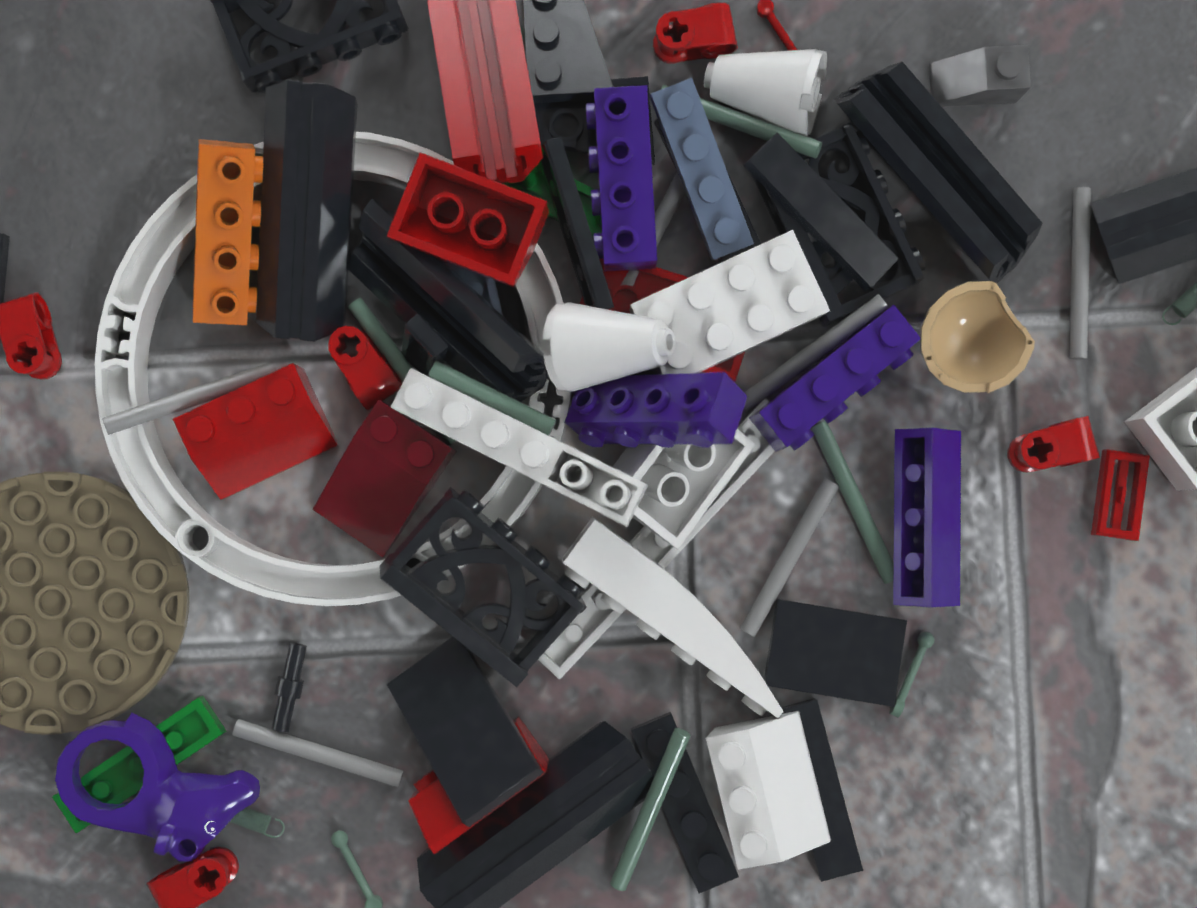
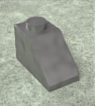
[929,45,1031,107]

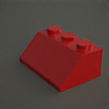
[387,152,549,287]
[173,363,339,500]
[408,716,549,854]

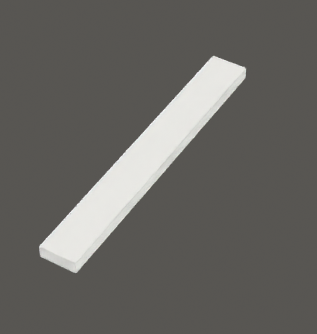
[538,398,775,680]

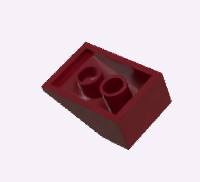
[312,399,457,558]

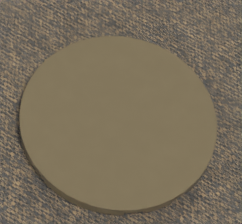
[0,472,189,735]

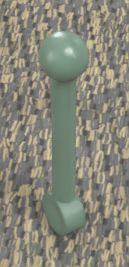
[889,631,935,718]
[331,830,383,908]

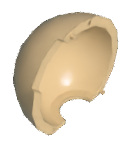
[920,281,1035,393]

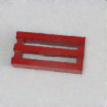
[1091,449,1150,541]

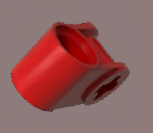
[653,2,738,64]
[0,292,62,380]
[328,326,402,411]
[1007,416,1100,473]
[146,847,239,908]

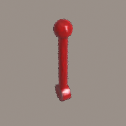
[757,0,797,51]

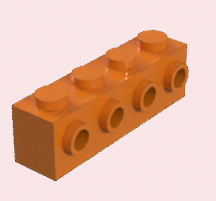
[192,139,263,326]

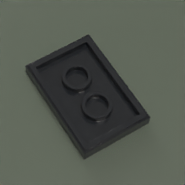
[764,599,907,707]

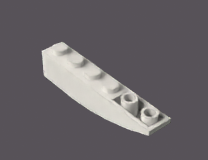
[390,368,648,526]
[562,516,783,718]

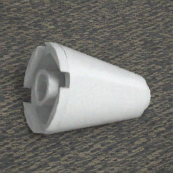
[704,49,827,137]
[543,302,675,391]

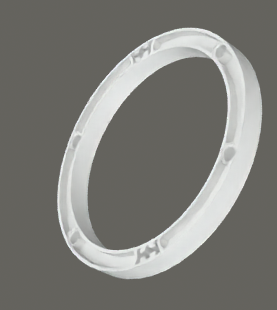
[95,132,572,606]

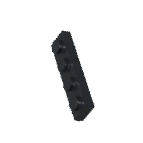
[631,712,739,894]

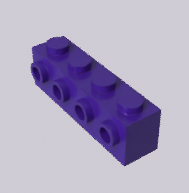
[586,85,657,271]
[749,304,921,452]
[564,372,748,448]
[893,428,961,607]

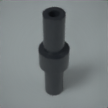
[272,643,307,732]

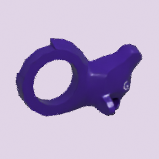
[55,712,260,862]

